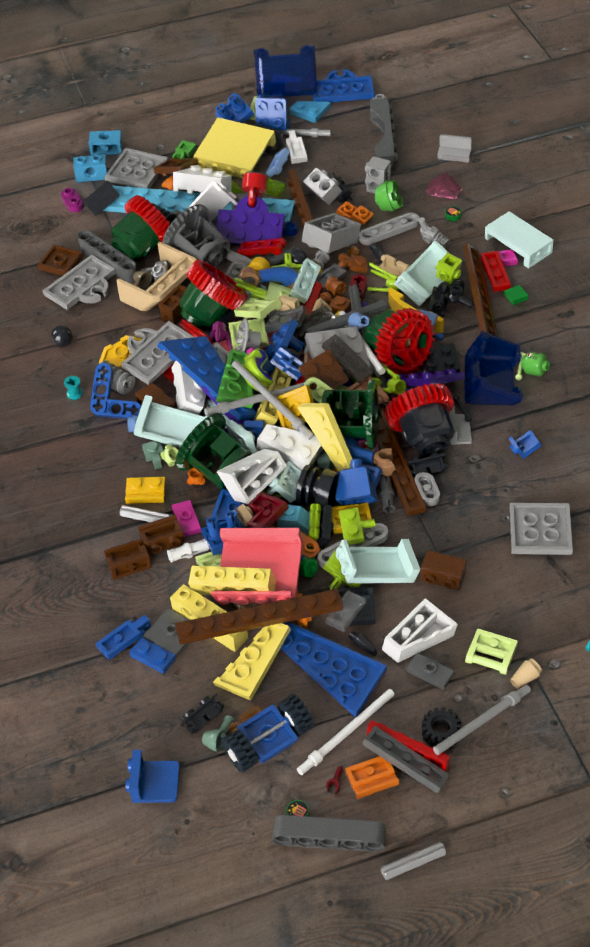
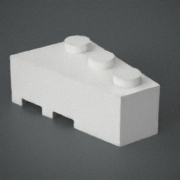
[173,165,232,194]
[171,361,206,415]
[256,424,323,471]
[217,449,287,504]
[382,598,457,663]

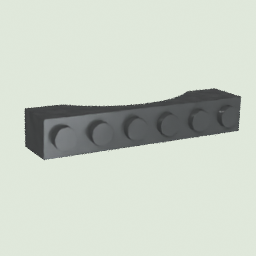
[370,98,398,169]

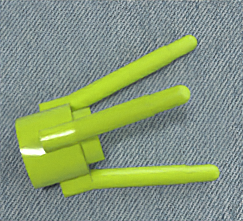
[367,263,400,292]
[234,278,267,302]
[380,362,406,394]

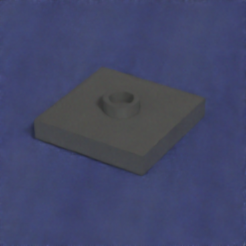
[143,608,190,658]

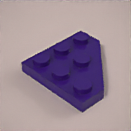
[387,369,464,386]

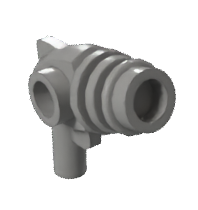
[418,217,450,249]
[141,261,168,282]

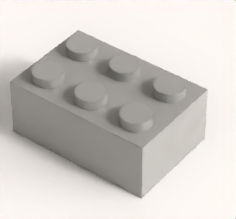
[302,213,361,253]

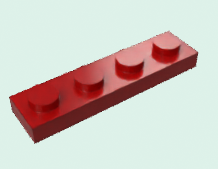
[367,720,450,772]

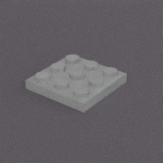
[105,148,168,189]
[304,326,373,379]
[509,503,573,555]

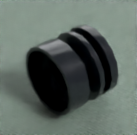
[296,465,340,509]

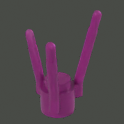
[210,321,233,350]

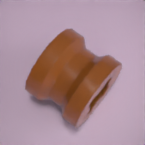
[325,276,347,297]

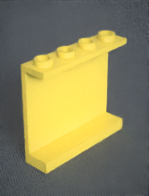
[194,118,276,179]

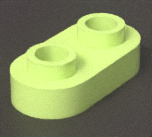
[304,377,337,404]

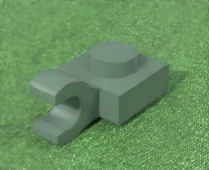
[142,441,164,470]

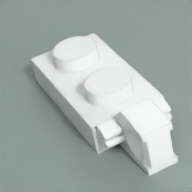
[286,130,307,164]

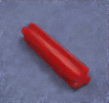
[179,319,212,343]

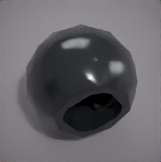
[288,249,307,264]
[51,325,73,347]

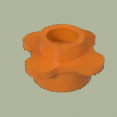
[187,468,206,485]

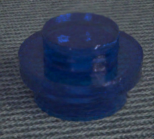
[283,221,299,236]

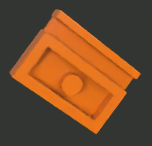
[345,756,399,799]

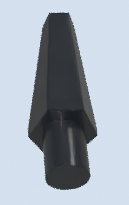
[370,243,384,265]
[349,631,377,657]

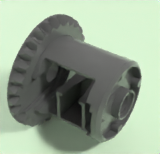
[162,204,230,267]

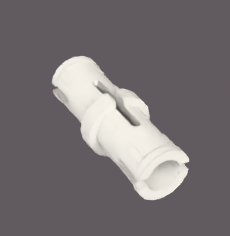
[167,539,209,562]

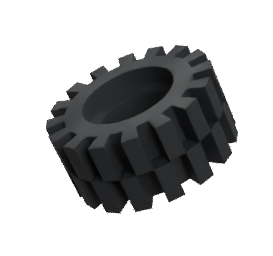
[422,707,462,749]

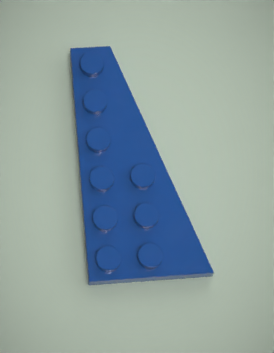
[157,336,257,421]
[280,622,387,718]

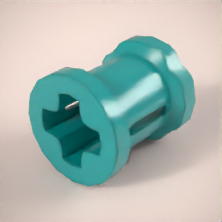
[64,376,83,400]

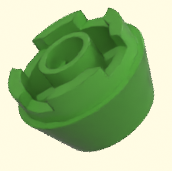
[375,180,403,212]

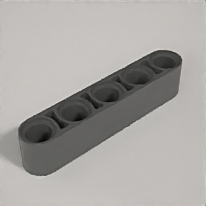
[77,230,137,283]
[272,815,386,852]

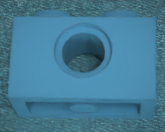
[89,130,123,156]
[73,154,108,183]

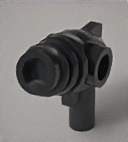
[444,279,474,309]

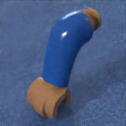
[238,266,298,288]
[344,438,395,476]

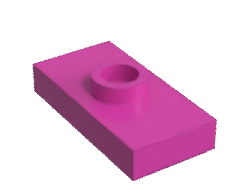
[172,500,201,537]

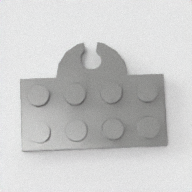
[43,255,116,310]
[121,321,194,385]

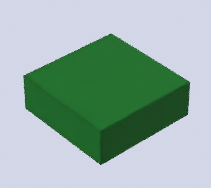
[504,285,528,305]

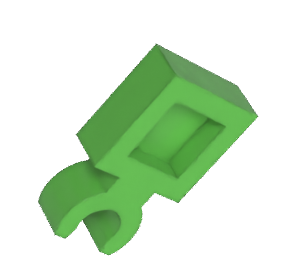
[172,140,197,158]

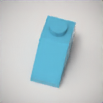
[277,505,310,536]

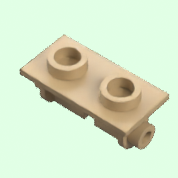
[379,254,410,278]

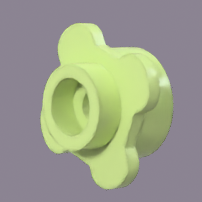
[160,444,179,467]

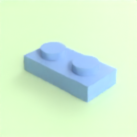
[265,147,290,178]

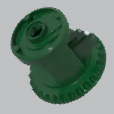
[322,380,379,449]
[175,413,252,489]

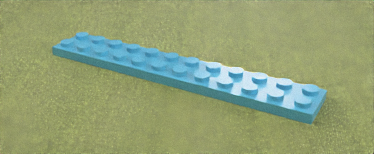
[103,185,295,226]

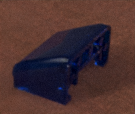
[254,45,317,98]
[464,331,523,406]

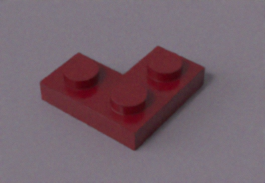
[247,492,289,528]

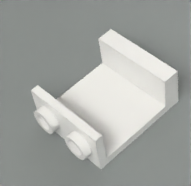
[188,181,238,228]

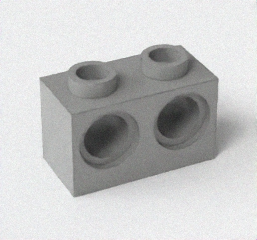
[365,156,391,194]
[303,167,342,205]

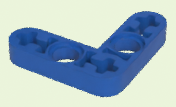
[90,363,141,419]

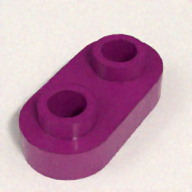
[61,188,84,212]

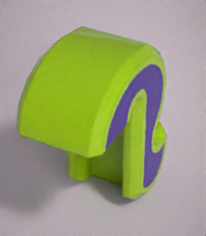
[242,348,273,392]

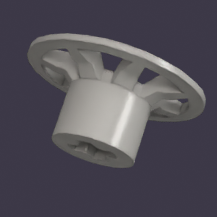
[235,319,261,352]

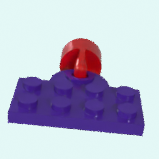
[216,172,285,245]

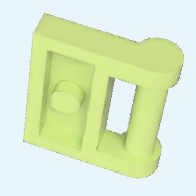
[234,298,281,320]
[465,629,518,675]

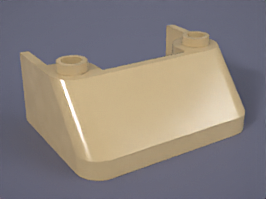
[116,242,196,311]

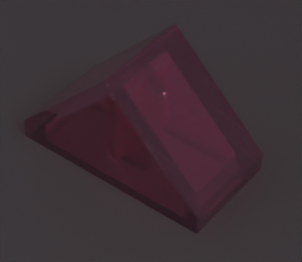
[425,172,461,200]

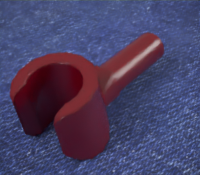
[326,766,343,794]

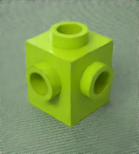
[436,253,462,285]

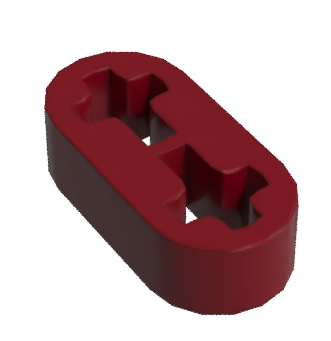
[349,274,367,301]

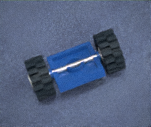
[221,694,314,773]

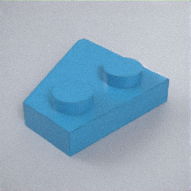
[289,101,331,123]

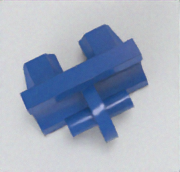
[270,347,304,381]

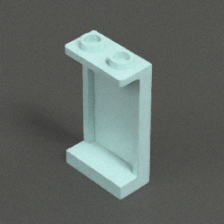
[485,211,553,268]
[394,241,450,307]
[134,395,210,448]
[336,539,421,583]

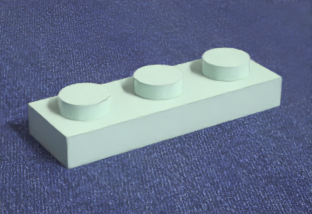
[290,258,321,304]

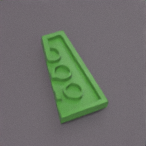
[216,349,253,408]

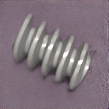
[99,360,135,395]

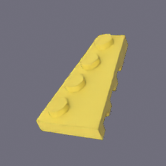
[298,403,353,472]
[213,623,291,701]

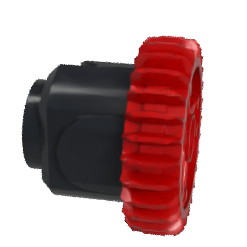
[384,383,455,457]

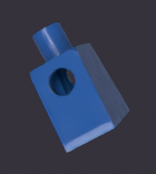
[336,459,377,506]

